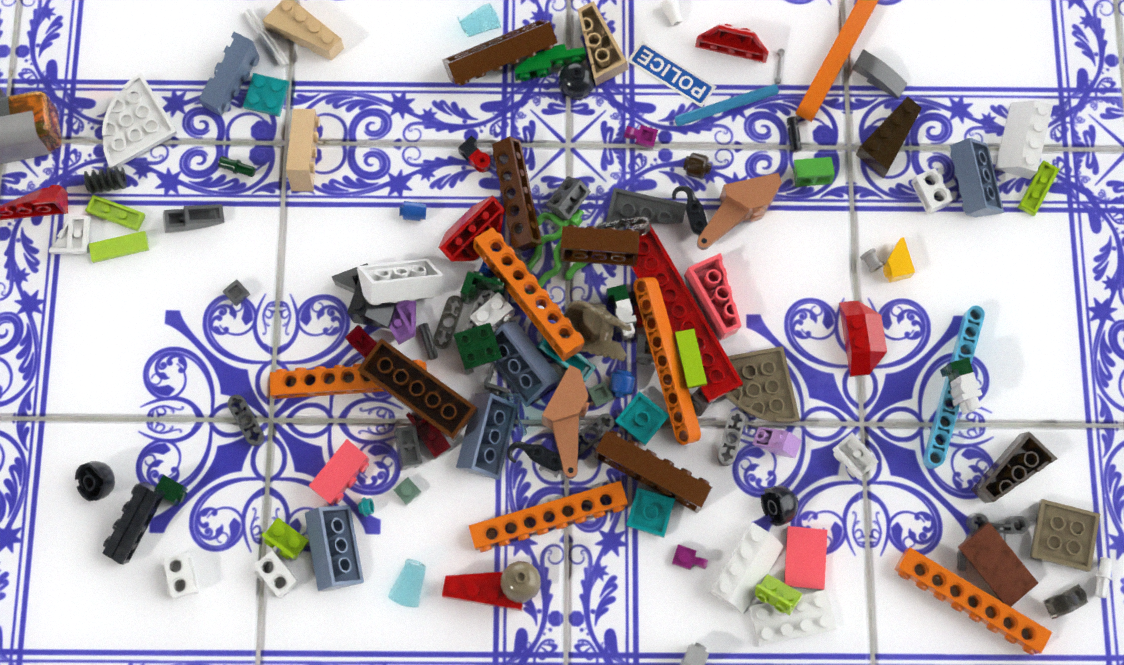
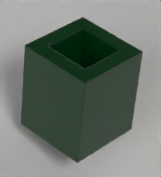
[156,474,188,506]

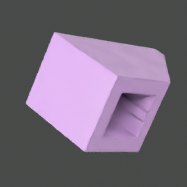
[752,427,802,458]

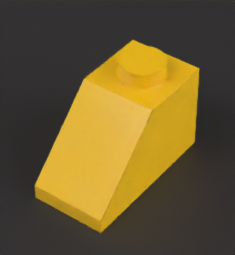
[883,237,915,283]

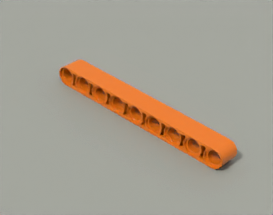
[795,0,879,122]
[633,277,701,445]

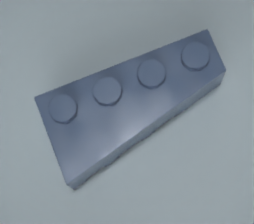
[199,31,260,116]

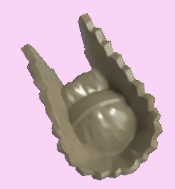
[564,300,631,361]

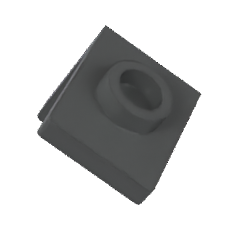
[484,364,511,397]

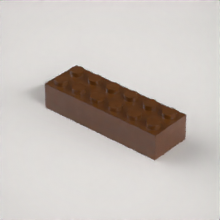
[442,19,558,86]
[357,338,477,441]
[594,430,712,513]

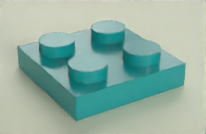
[243,73,290,117]
[615,391,669,446]
[626,488,675,538]

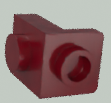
[345,325,377,359]

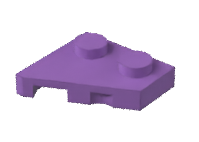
[389,300,416,345]

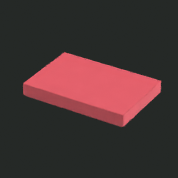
[784,526,827,590]

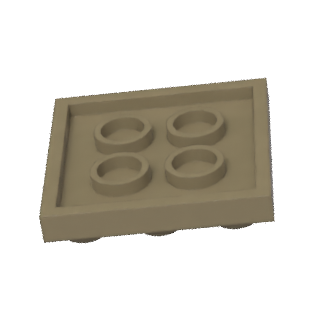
[1029,499,1100,572]

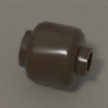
[683,153,712,179]

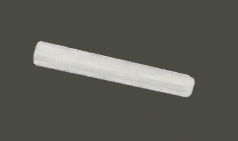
[243,8,289,68]

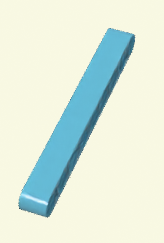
[923,305,985,469]

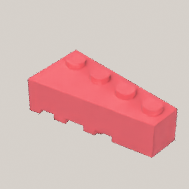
[684,253,742,341]

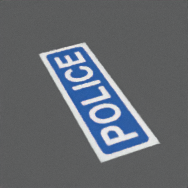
[627,41,716,107]

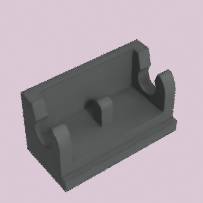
[394,425,422,471]

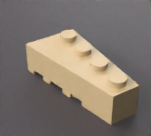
[262,0,344,61]
[577,1,628,86]
[286,109,320,192]

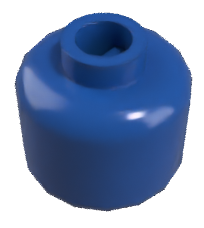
[608,369,636,398]

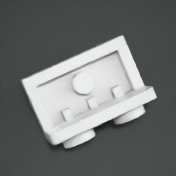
[469,292,515,333]
[832,432,879,479]

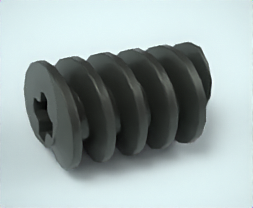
[84,166,127,194]

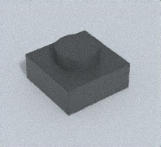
[222,279,250,306]

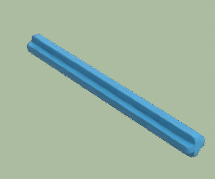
[675,84,779,126]

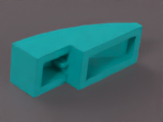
[536,337,596,382]

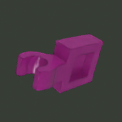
[624,125,658,149]
[672,544,709,570]

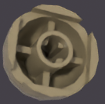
[501,561,541,603]

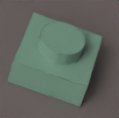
[587,381,613,408]
[394,477,421,505]

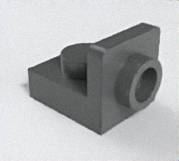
[636,334,654,365]
[691,387,714,416]

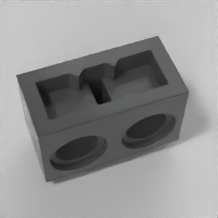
[545,176,591,220]

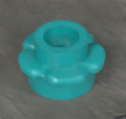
[358,497,375,517]

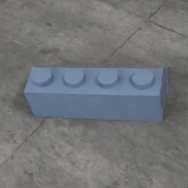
[950,137,1004,218]
[492,320,561,408]
[456,393,518,480]
[304,505,364,591]

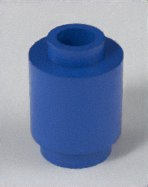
[399,201,427,221]

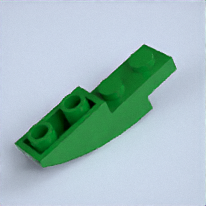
[515,43,586,81]

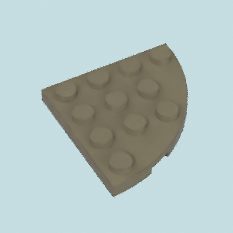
[725,346,800,423]

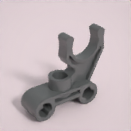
[957,513,1029,571]

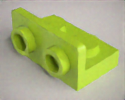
[261,517,309,560]
[755,574,802,615]

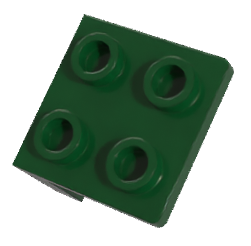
[460,271,505,305]
[453,323,502,375]

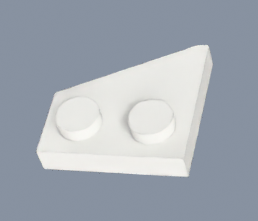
[49,216,90,254]

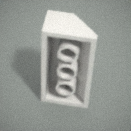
[994,100,1053,179]
[357,259,444,305]
[709,523,784,614]

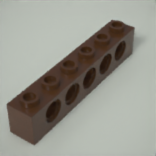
[492,136,542,252]

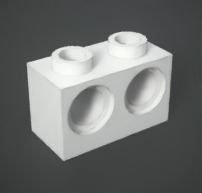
[911,168,952,215]
[253,550,300,598]
[161,552,199,600]

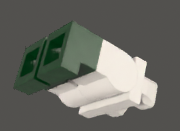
[605,284,637,341]
[940,357,983,415]

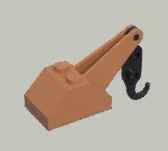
[672,172,782,250]
[507,365,590,479]

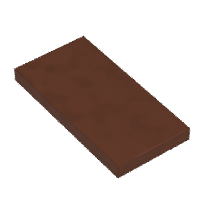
[957,521,1038,607]

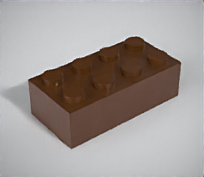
[561,225,640,267]

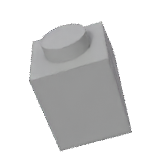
[679,642,709,665]

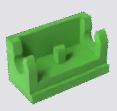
[793,157,835,187]

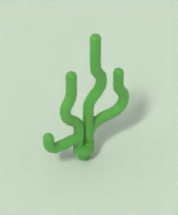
[527,209,588,294]

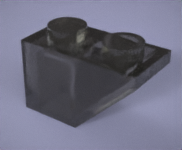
[1043,584,1088,619]

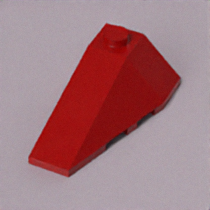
[0,185,68,220]

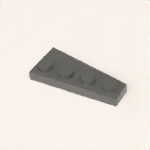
[605,188,687,225]

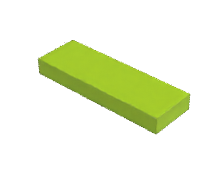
[1017,160,1060,216]
[85,195,146,232]
[89,231,149,263]
[675,329,707,389]

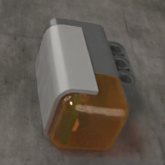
[0,88,62,164]

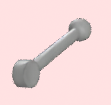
[774,49,785,84]

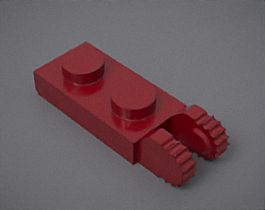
[406,412,452,459]

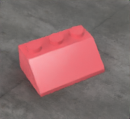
[309,439,370,506]

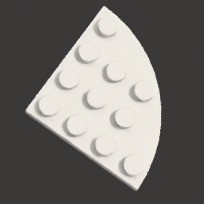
[102,73,178,170]

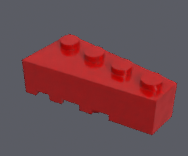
[442,571,523,612]

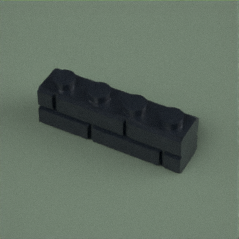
[102,482,166,565]

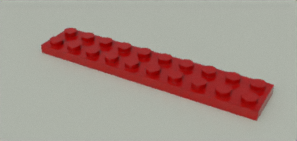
[630,224,743,403]

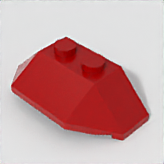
[695,24,769,63]
[438,195,505,262]
[839,301,887,377]

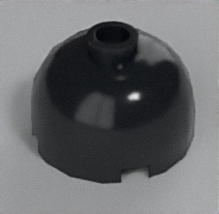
[558,62,595,100]
[75,461,115,501]
[761,485,798,526]

